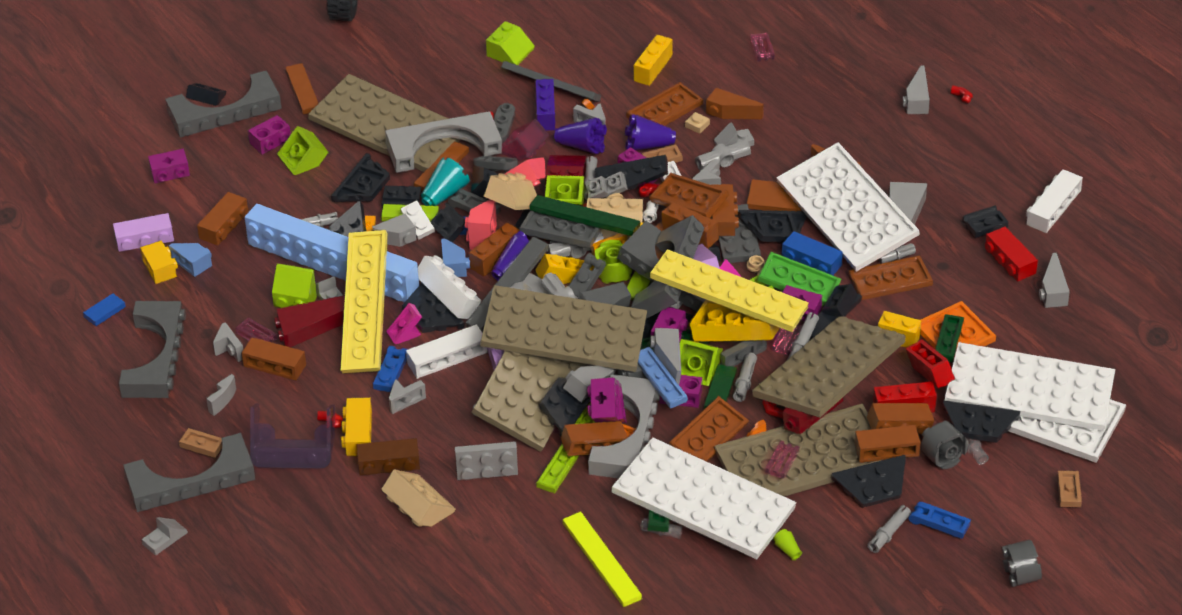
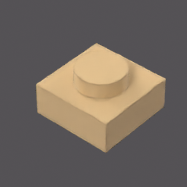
[685,112,710,134]

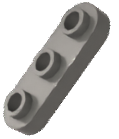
[494,103,515,143]
[473,156,518,172]

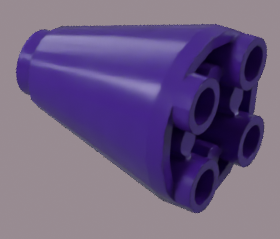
[625,114,676,150]
[554,118,607,154]
[491,231,542,281]

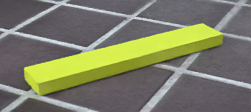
[563,512,642,607]

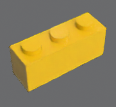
[634,35,673,86]
[342,398,372,456]

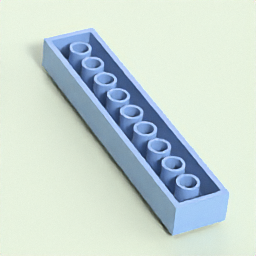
[245,204,419,302]

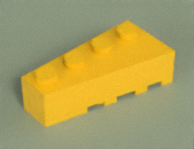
[690,300,780,342]

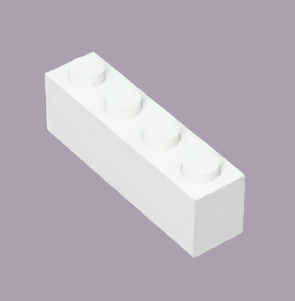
[1026,169,1083,233]
[418,256,481,319]
[406,324,487,379]

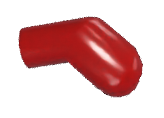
[951,85,973,104]
[638,183,660,197]
[762,400,785,419]
[317,411,343,428]

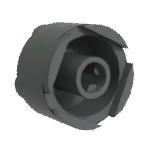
[921,421,969,469]
[1001,539,1042,587]

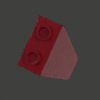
[274,295,345,348]

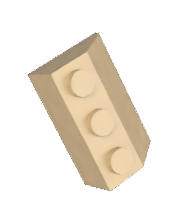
[484,172,537,210]
[587,198,643,239]
[381,469,456,527]

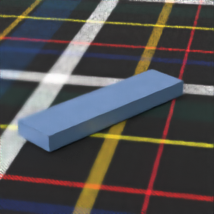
[638,347,688,409]

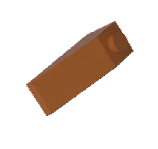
[706,88,764,119]

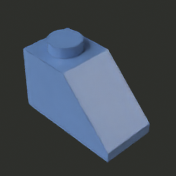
[441,239,470,277]
[169,243,212,277]

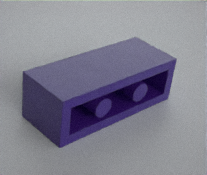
[536,79,555,131]

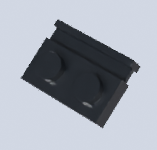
[381,185,422,209]
[431,202,465,243]
[962,205,1009,238]

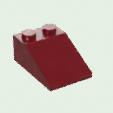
[545,155,586,181]

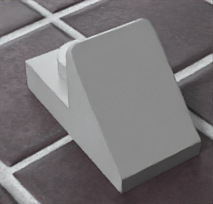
[573,103,606,125]
[714,122,754,146]
[692,159,721,185]
[316,276,343,300]
[213,322,244,362]
[389,379,426,414]
[142,517,188,555]

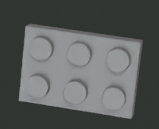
[455,442,518,480]

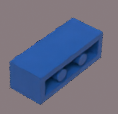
[782,231,843,275]

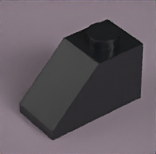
[471,166,498,200]

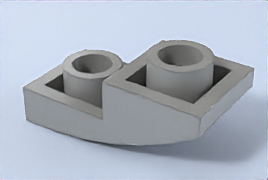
[586,171,628,198]
[206,374,236,416]

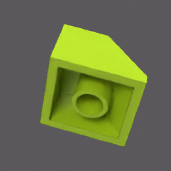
[486,21,535,65]
[277,126,329,175]
[545,175,584,205]
[272,264,317,308]
[680,339,723,386]

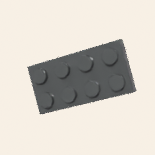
[718,204,761,263]
[520,211,602,248]

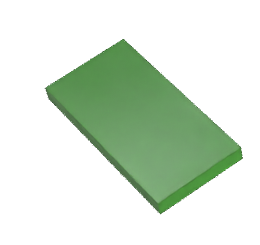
[757,252,841,306]

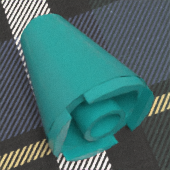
[421,157,470,206]

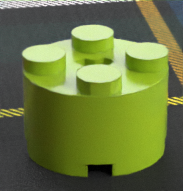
[595,240,633,284]

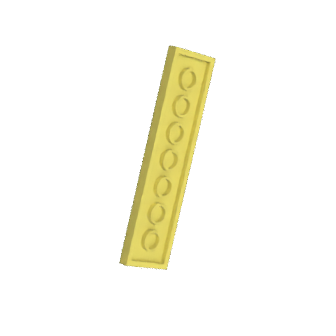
[341,230,388,373]
[650,249,809,332]

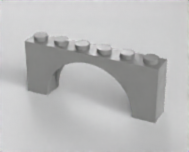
[385,111,502,173]
[588,374,660,478]

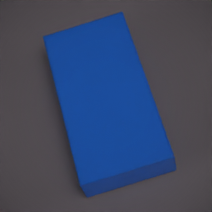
[83,293,126,326]

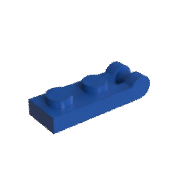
[373,345,408,392]
[909,502,971,539]

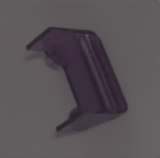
[250,403,335,468]

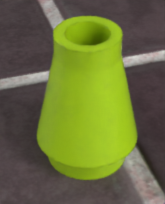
[773,529,802,560]

